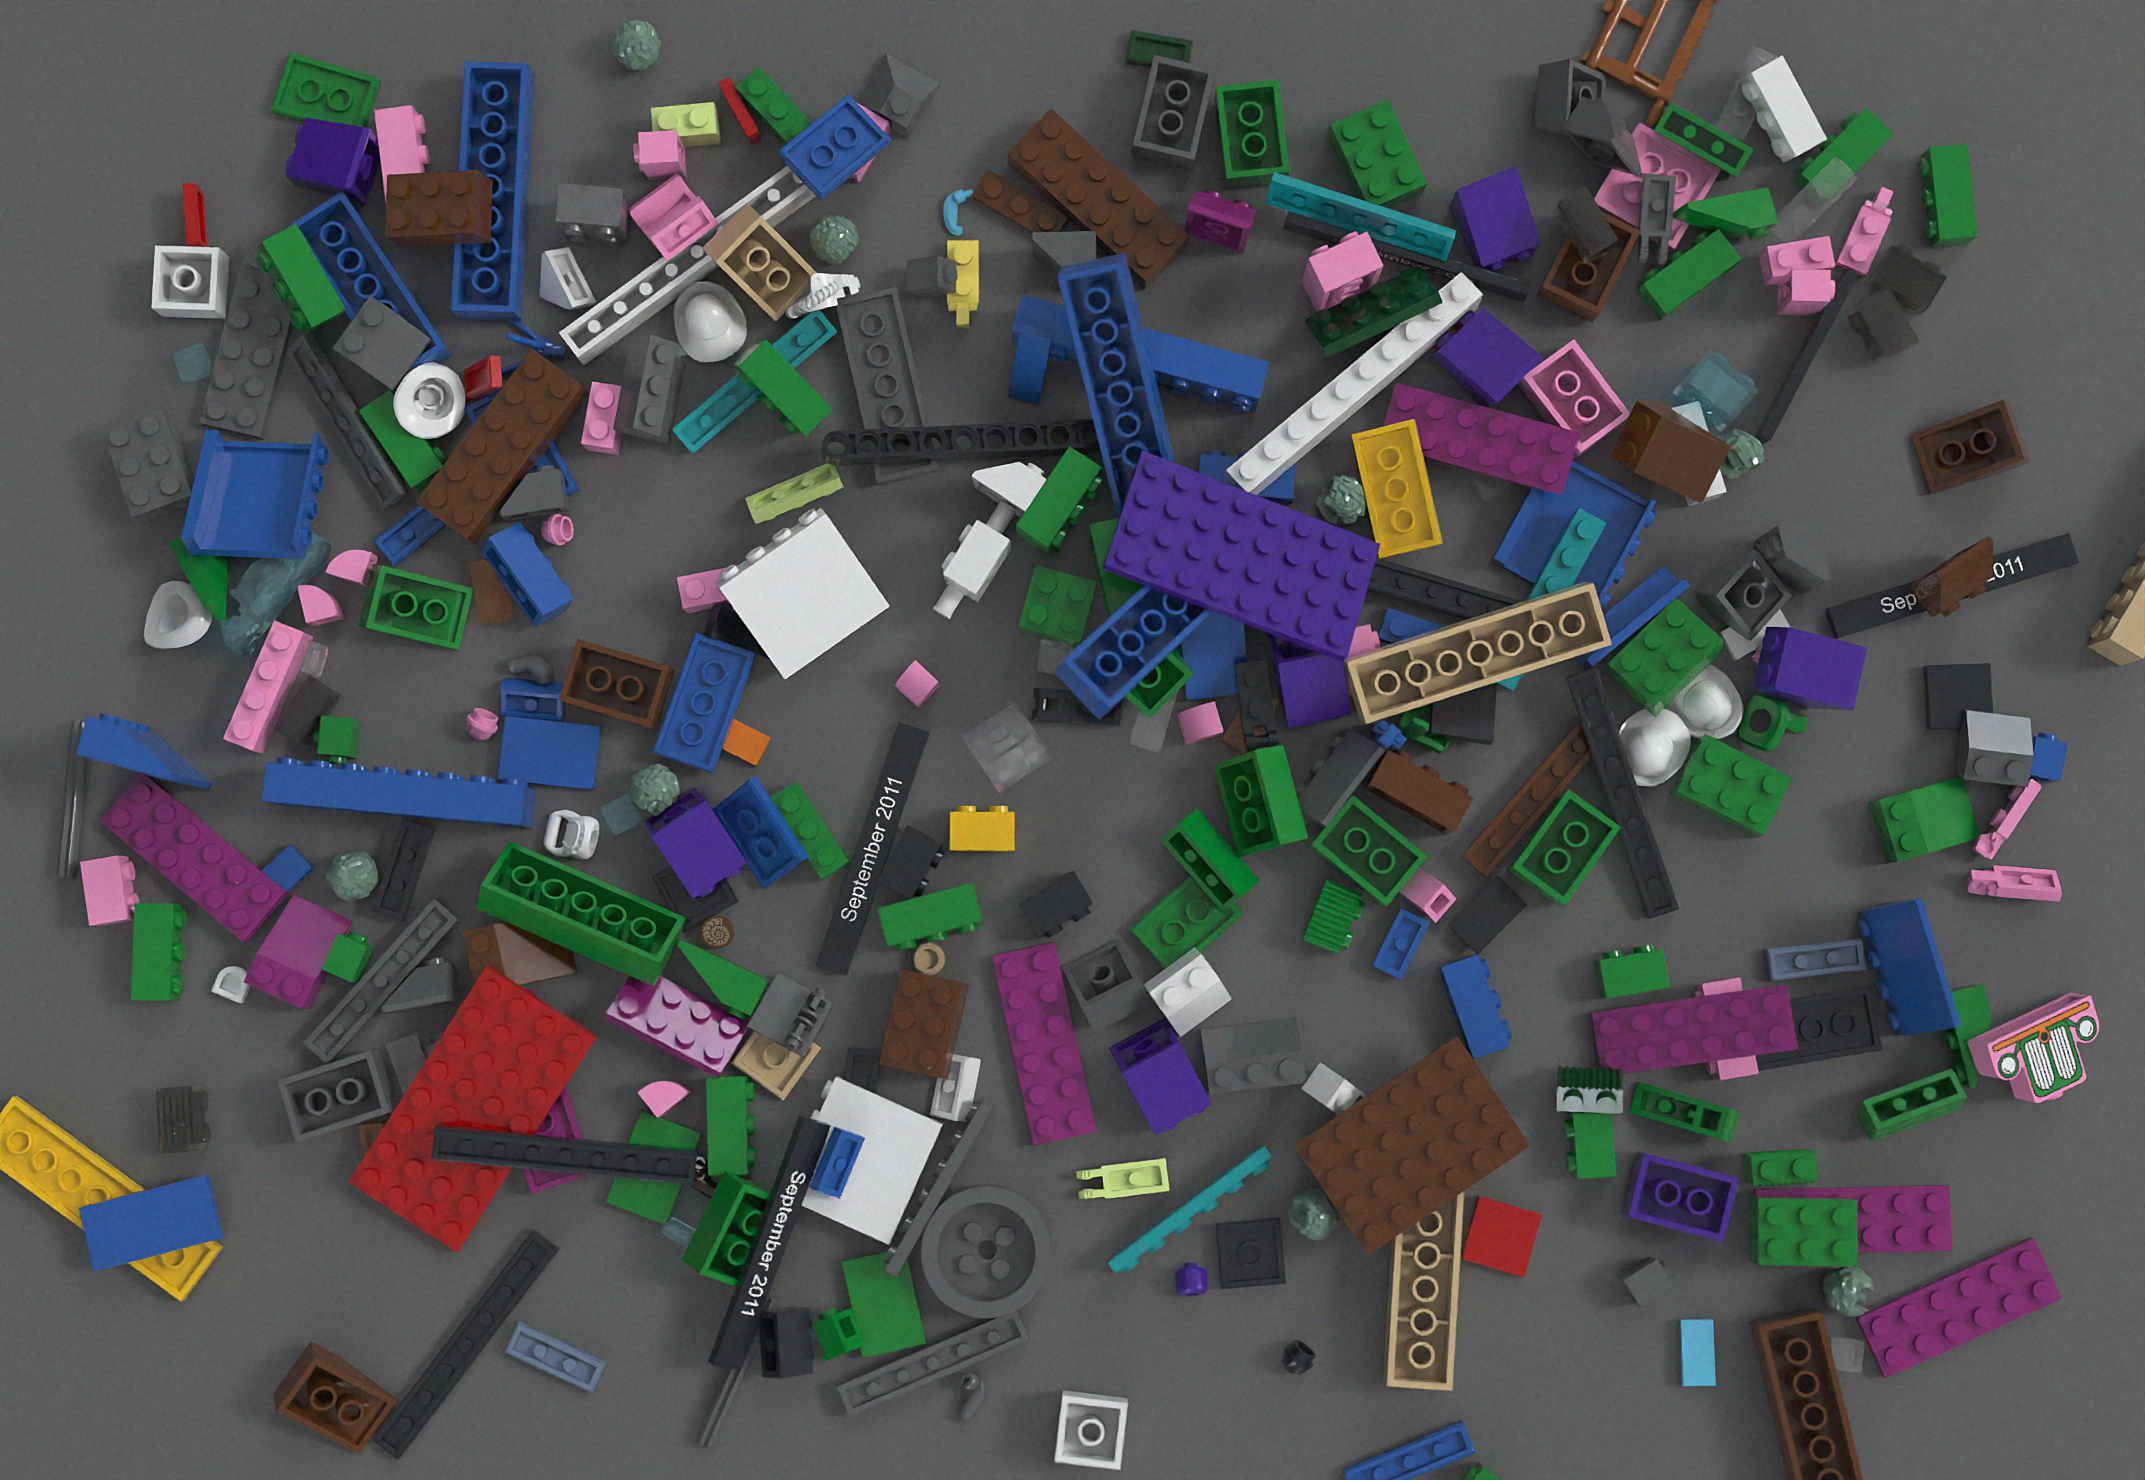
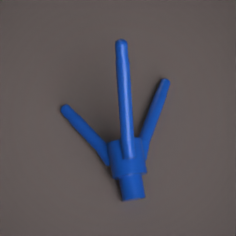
[501,320,566,376]

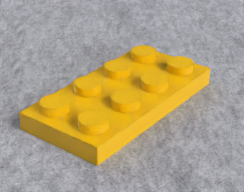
[1352,419,1443,559]

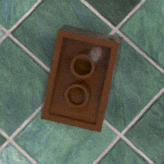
[1610,399,1731,503]
[1911,400,2031,494]
[1909,536,1993,618]
[462,922,577,986]
[273,1341,397,1454]

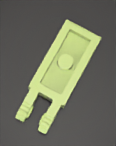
[1076,1158,1169,1199]

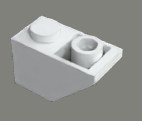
[1301,1063,1366,1115]

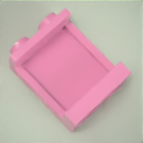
[628,174,718,261]

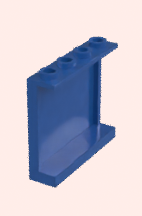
[181,430,329,559]
[1490,461,1656,611]

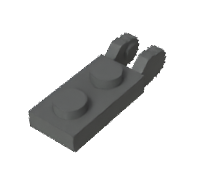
[1637,173,1676,265]

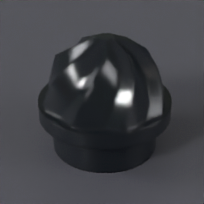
[1282,1340,1316,1375]

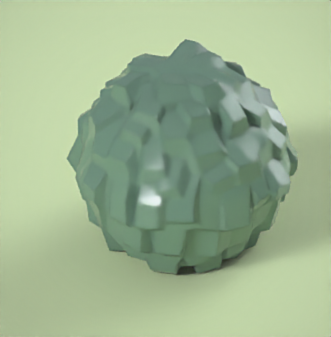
[610,20,661,72]
[809,215,860,265]
[1717,429,1764,480]
[1316,475,1366,525]
[629,763,680,816]
[325,850,378,903]
[1287,1188,1340,1241]
[1822,1266,1874,1317]

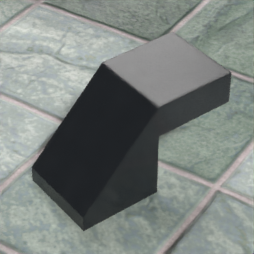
[703,605,770,660]

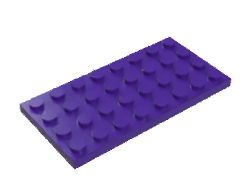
[1102,451,1380,662]

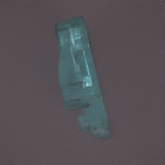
[218,530,331,656]

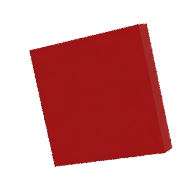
[1461,1195,1542,1277]

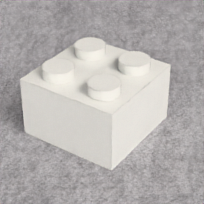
[151,246,229,319]
[1055,1390,1128,1470]

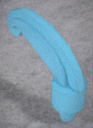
[943,189,973,236]

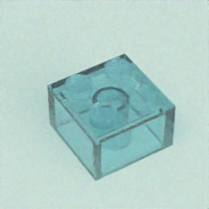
[1672,350,1759,432]

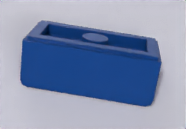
[500,678,565,722]

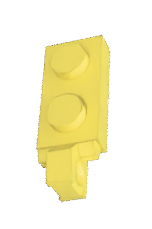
[947,240,979,328]

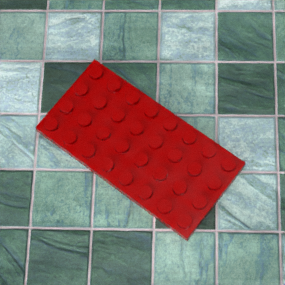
[348,965,598,1252]

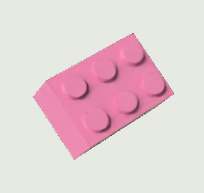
[1301,232,1384,312]
[1518,339,1630,459]

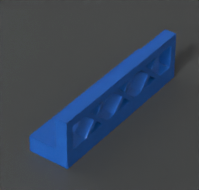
[1575,565,1690,669]

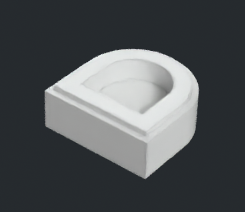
[211,966,250,1003]

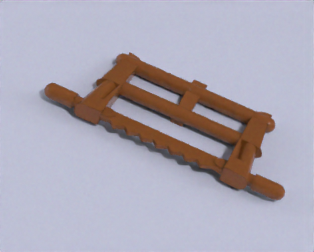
[1580,0,1717,129]

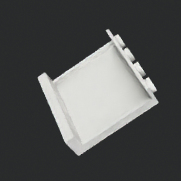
[715,508,890,679]
[802,1076,944,1245]

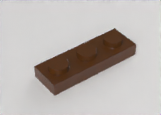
[972,169,1069,234]

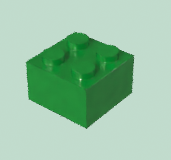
[1019,565,1097,647]

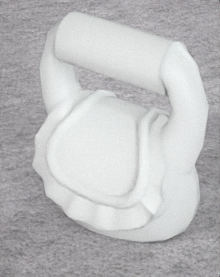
[543,810,599,860]

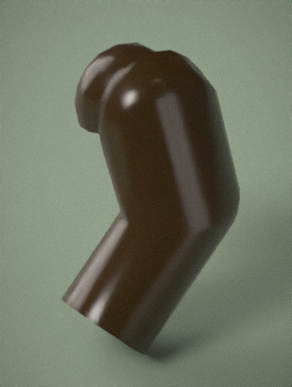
[691,1156,718,1199]

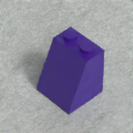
[285,117,380,206]
[1449,166,1541,273]
[1432,308,1543,408]
[1752,627,1867,710]
[1266,632,1351,728]
[641,787,747,898]
[1109,1018,1212,1135]

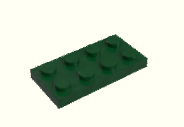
[1305,266,1443,358]

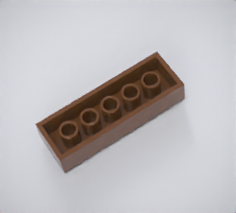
[1008,108,1189,290]
[416,349,589,545]
[1750,1308,1863,1480]

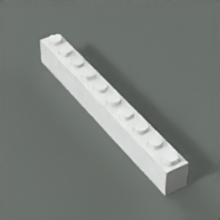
[559,166,815,365]
[1224,272,1483,495]

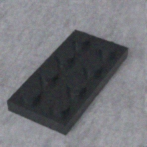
[1755,986,1883,1071]

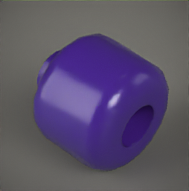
[1175,1263,1208,1296]

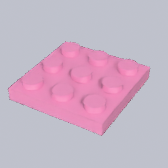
[1591,122,1721,252]

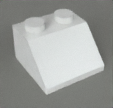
[972,462,1047,518]
[1143,947,1232,1037]

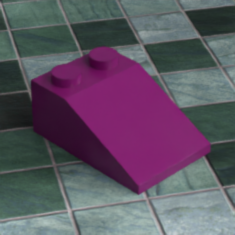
[1185,190,1257,254]
[243,895,353,1009]

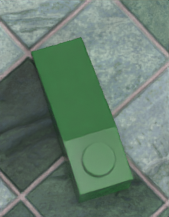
[1673,187,1779,240]
[169,535,228,622]
[677,940,770,1019]
[1629,1082,1740,1144]

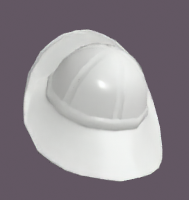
[673,281,747,362]
[393,362,466,439]
[144,580,212,649]
[1665,664,1743,739]
[1619,709,1691,787]

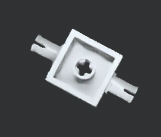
[933,501,1017,619]

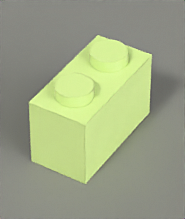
[651,102,721,147]

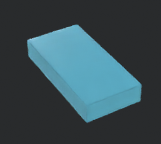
[1679,1319,1716,1386]

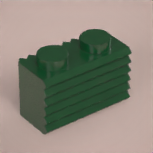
[1556,1066,1623,1115]

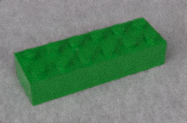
[477,841,686,986]

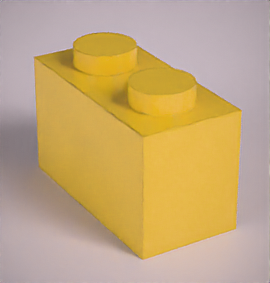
[950,806,1015,852]

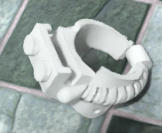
[785,273,860,319]

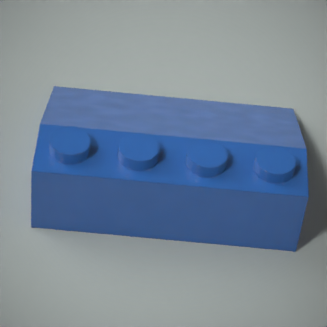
[76,713,211,790]
[1857,898,1961,1036]

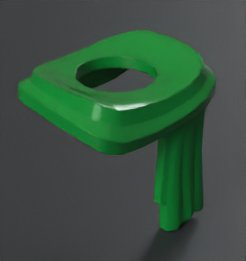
[1737,692,1808,752]
[1399,703,1451,753]

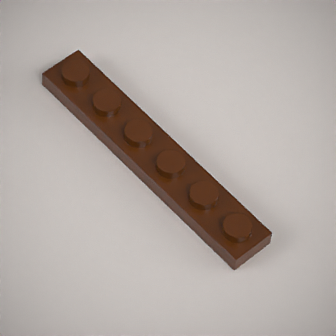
[1461,721,1592,877]

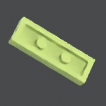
[745,463,843,524]

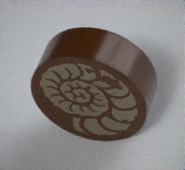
[701,916,734,948]

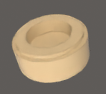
[913,943,945,975]

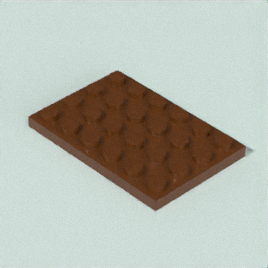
[1294,1036,1531,1256]

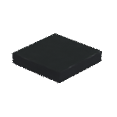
[1924,663,1993,730]
[1428,682,1497,745]
[652,866,739,933]
[1215,1218,1286,1289]

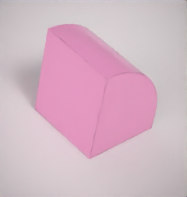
[325,550,379,587]
[297,585,345,627]
[895,660,940,708]
[1177,701,1223,745]
[1399,867,1456,923]
[637,1080,692,1118]

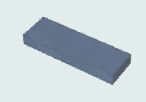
[1764,938,1866,981]
[504,1321,607,1393]

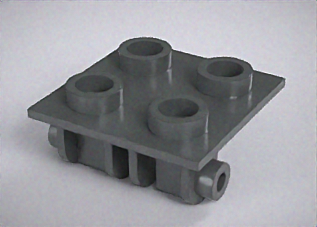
[747,973,834,1058]

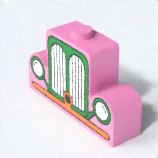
[1967,992,2099,1103]

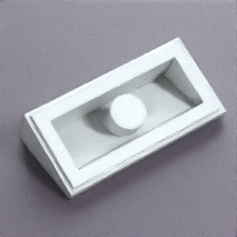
[930,1054,981,1122]

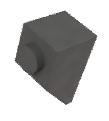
[500,465,570,522]

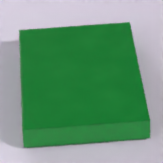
[271,52,382,128]
[1129,875,1244,969]
[606,1110,702,1225]
[842,1250,927,1358]

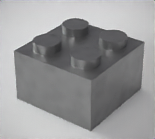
[555,183,632,246]

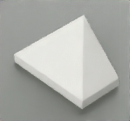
[539,247,596,310]

